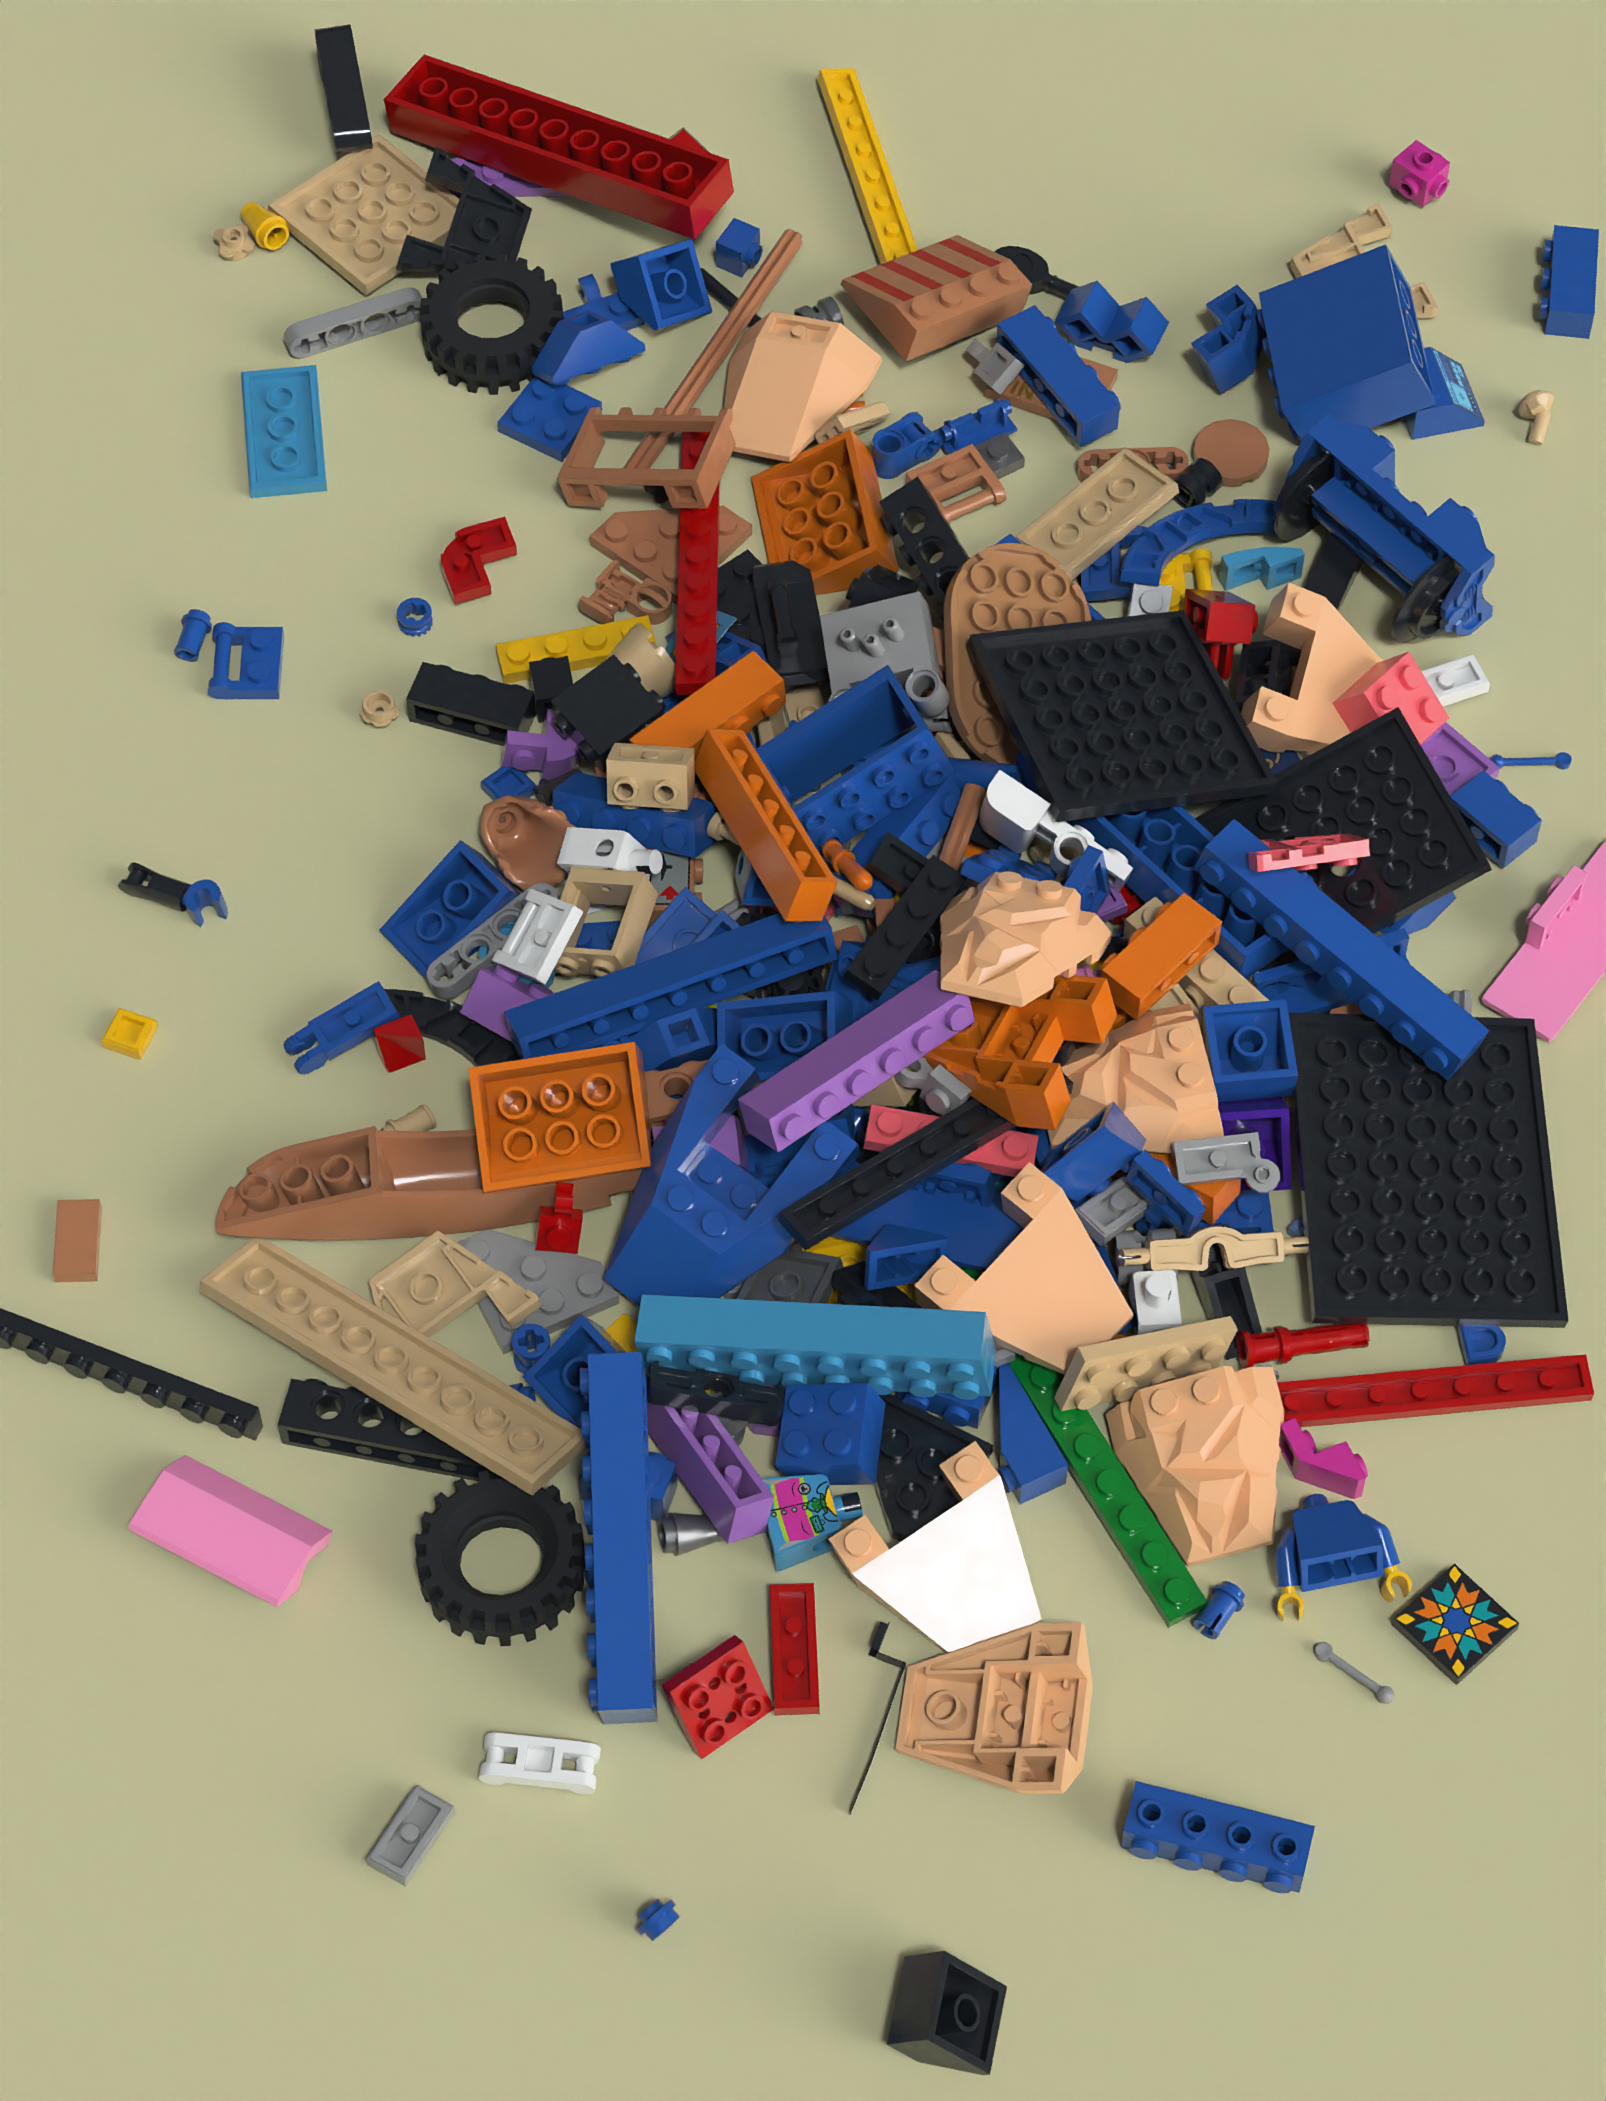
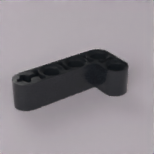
[314,24,373,154]

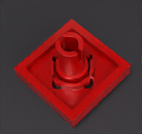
[662,1635,774,1759]

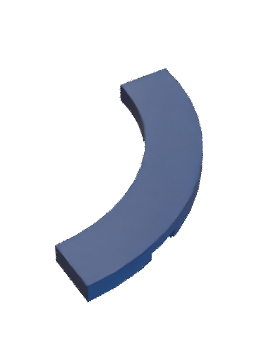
[1120,499,1277,586]

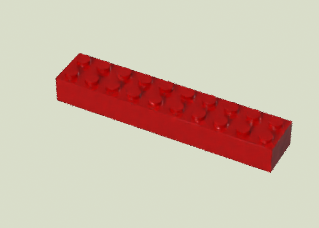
[383,54,734,240]

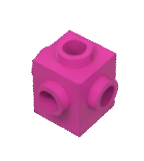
[1389,140,1450,207]

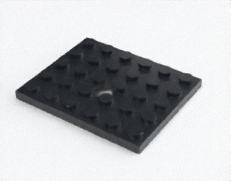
[1195,707,1492,985]

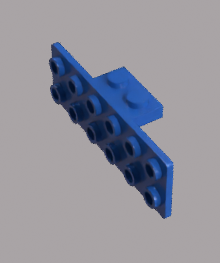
[831,1162,1025,1272]

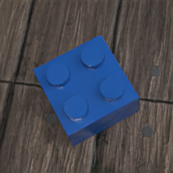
[776,1383,885,1485]

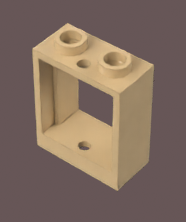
[554,867,658,977]

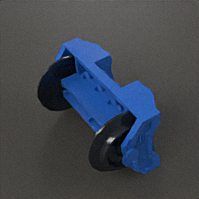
[1274,413,1495,643]

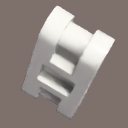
[478,1732,601,1795]

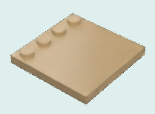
[268,134,459,295]

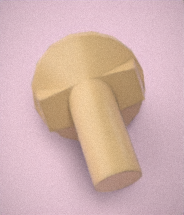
[1518,390,1554,445]

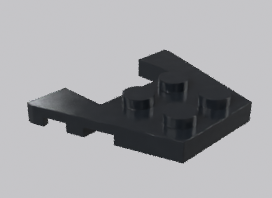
[396,147,532,273]

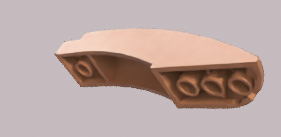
[216,1126,642,1240]

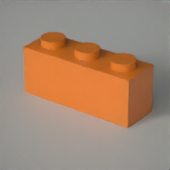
[1100,893,1222,1021]

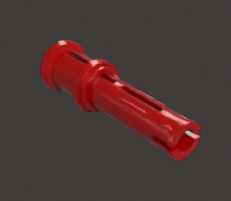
[1236,1324,1370,1369]

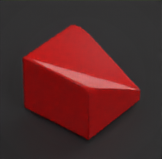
[373,1014,426,1073]

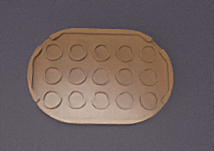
[944,543,1091,765]

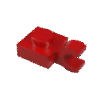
[535,1182,583,1254]

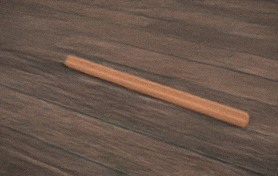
[623,229,802,469]

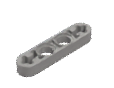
[283,287,422,358]
[427,883,560,999]

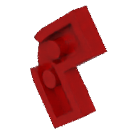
[441,516,517,604]

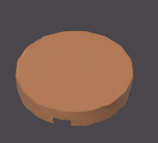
[1193,419,1270,487]

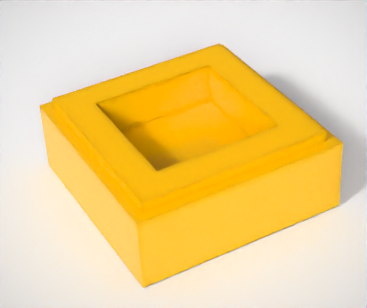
[101,1008,158,1060]

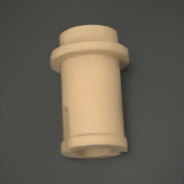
[380,1104,437,1132]

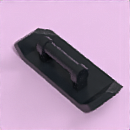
[752,560,829,687]

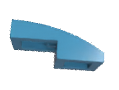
[1218,547,1305,591]

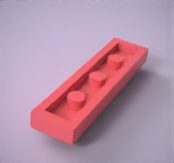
[863,1104,1039,1177]

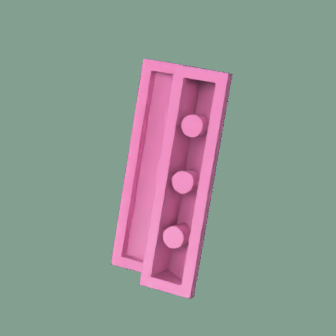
[128,1455,333,1607]

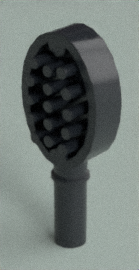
[995,246,1079,297]

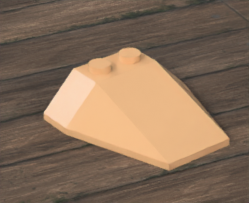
[895,1622,1093,1794]

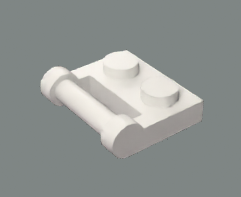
[491,888,583,985]

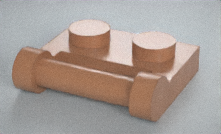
[906,444,1007,525]

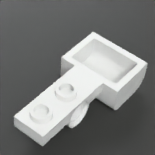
[979,770,1133,892]

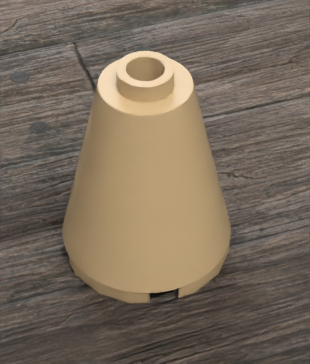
[603,623,676,698]

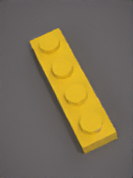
[496,615,656,684]

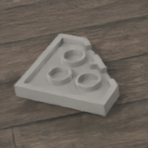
[456,1229,619,1355]

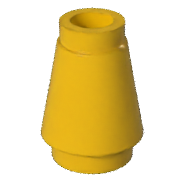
[240,202,289,250]

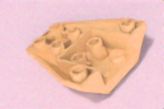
[724,311,882,462]

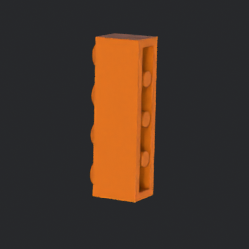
[629,650,786,760]

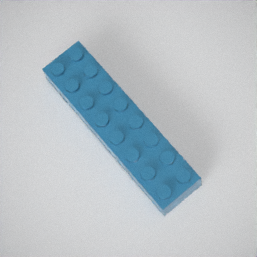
[634,1295,997,1400]

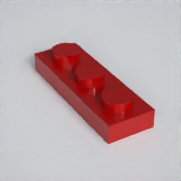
[770,1583,820,1716]

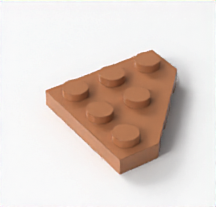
[590,505,752,605]

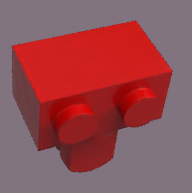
[1183,589,1258,681]

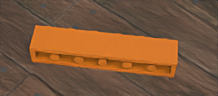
[695,729,837,922]

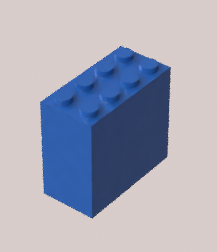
[1257,244,1436,441]

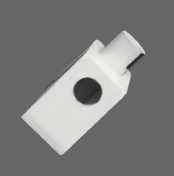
[557,827,663,879]
[1127,1270,1182,1336]

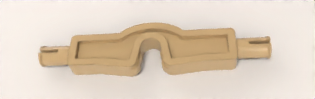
[1120,1226,1309,1271]

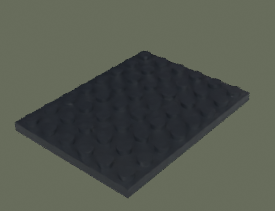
[1289,1013,1569,1328]

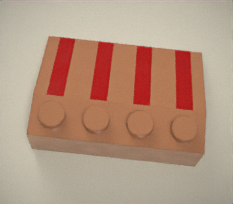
[840,235,1032,361]

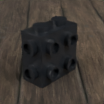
[551,654,666,773]

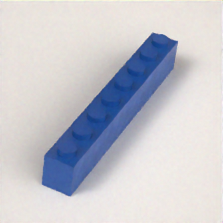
[1193,819,1490,1081]
[504,913,838,1060]

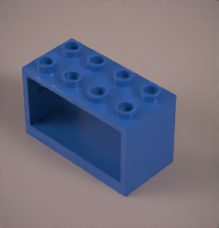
[756,665,956,857]

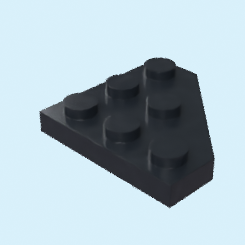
[875,1394,993,1541]

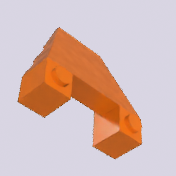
[923,975,1117,1130]

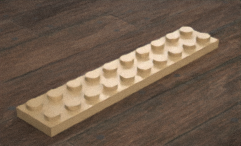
[200,1237,586,1495]

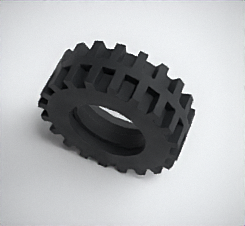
[420,253,563,395]
[415,1470,585,1646]

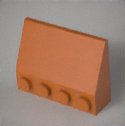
[751,429,899,595]
[468,1042,652,1193]

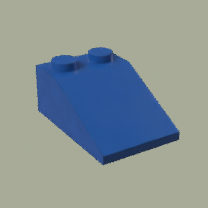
[379,840,521,980]

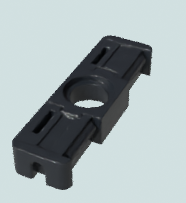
[647,1361,784,1426]

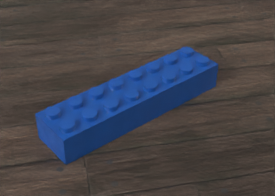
[1015,750,1289,979]
[580,1352,658,1724]

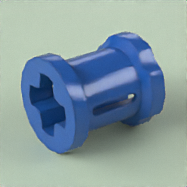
[512,1324,551,1374]

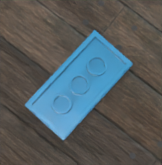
[241,365,327,498]

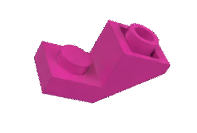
[1279,1418,1368,1499]

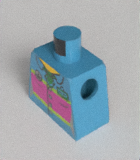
[761,1474,863,1572]

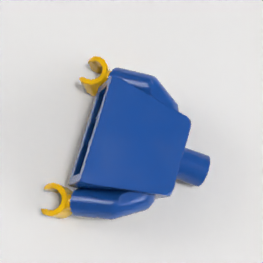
[1275,1494,1412,1622]

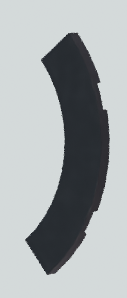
[384,989,521,1067]

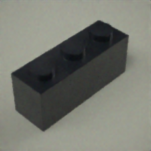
[406,662,536,746]

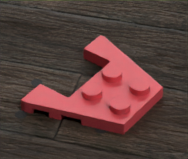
[1248,833,1370,872]

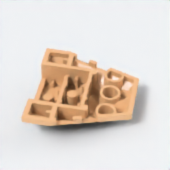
[940,872,1112,1007]
[1047,1003,1224,1159]
[1106,1366,1284,1567]

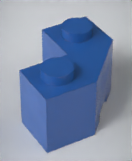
[1055,281,1169,363]
[1191,284,1267,393]

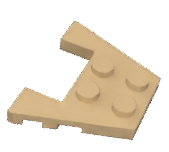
[1290,203,1438,318]
[368,1230,543,1337]

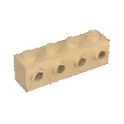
[1123,896,1269,1015]

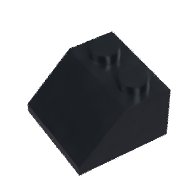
[886,1951,1007,2075]

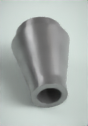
[658,1513,725,1556]

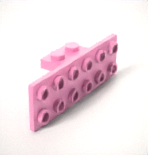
[1482,840,1606,1042]

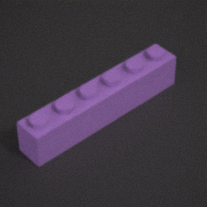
[738,969,975,1152]

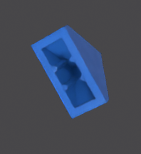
[864,1223,948,1291]

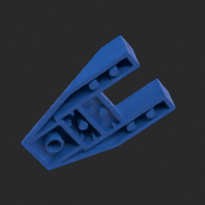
[604,1044,861,1307]

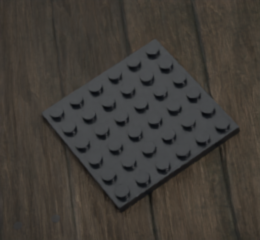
[967,610,1278,822]

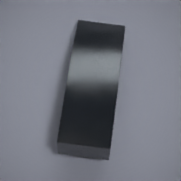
[1180,1223,1262,1360]

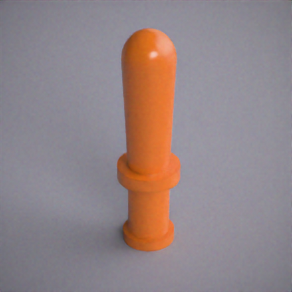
[822,840,873,891]

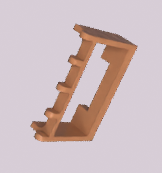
[557,407,736,509]

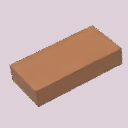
[53,1199,102,1282]

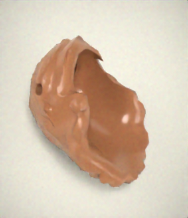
[480,795,575,891]

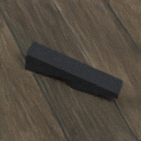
[1282,532,1363,667]

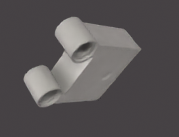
[820,591,950,716]

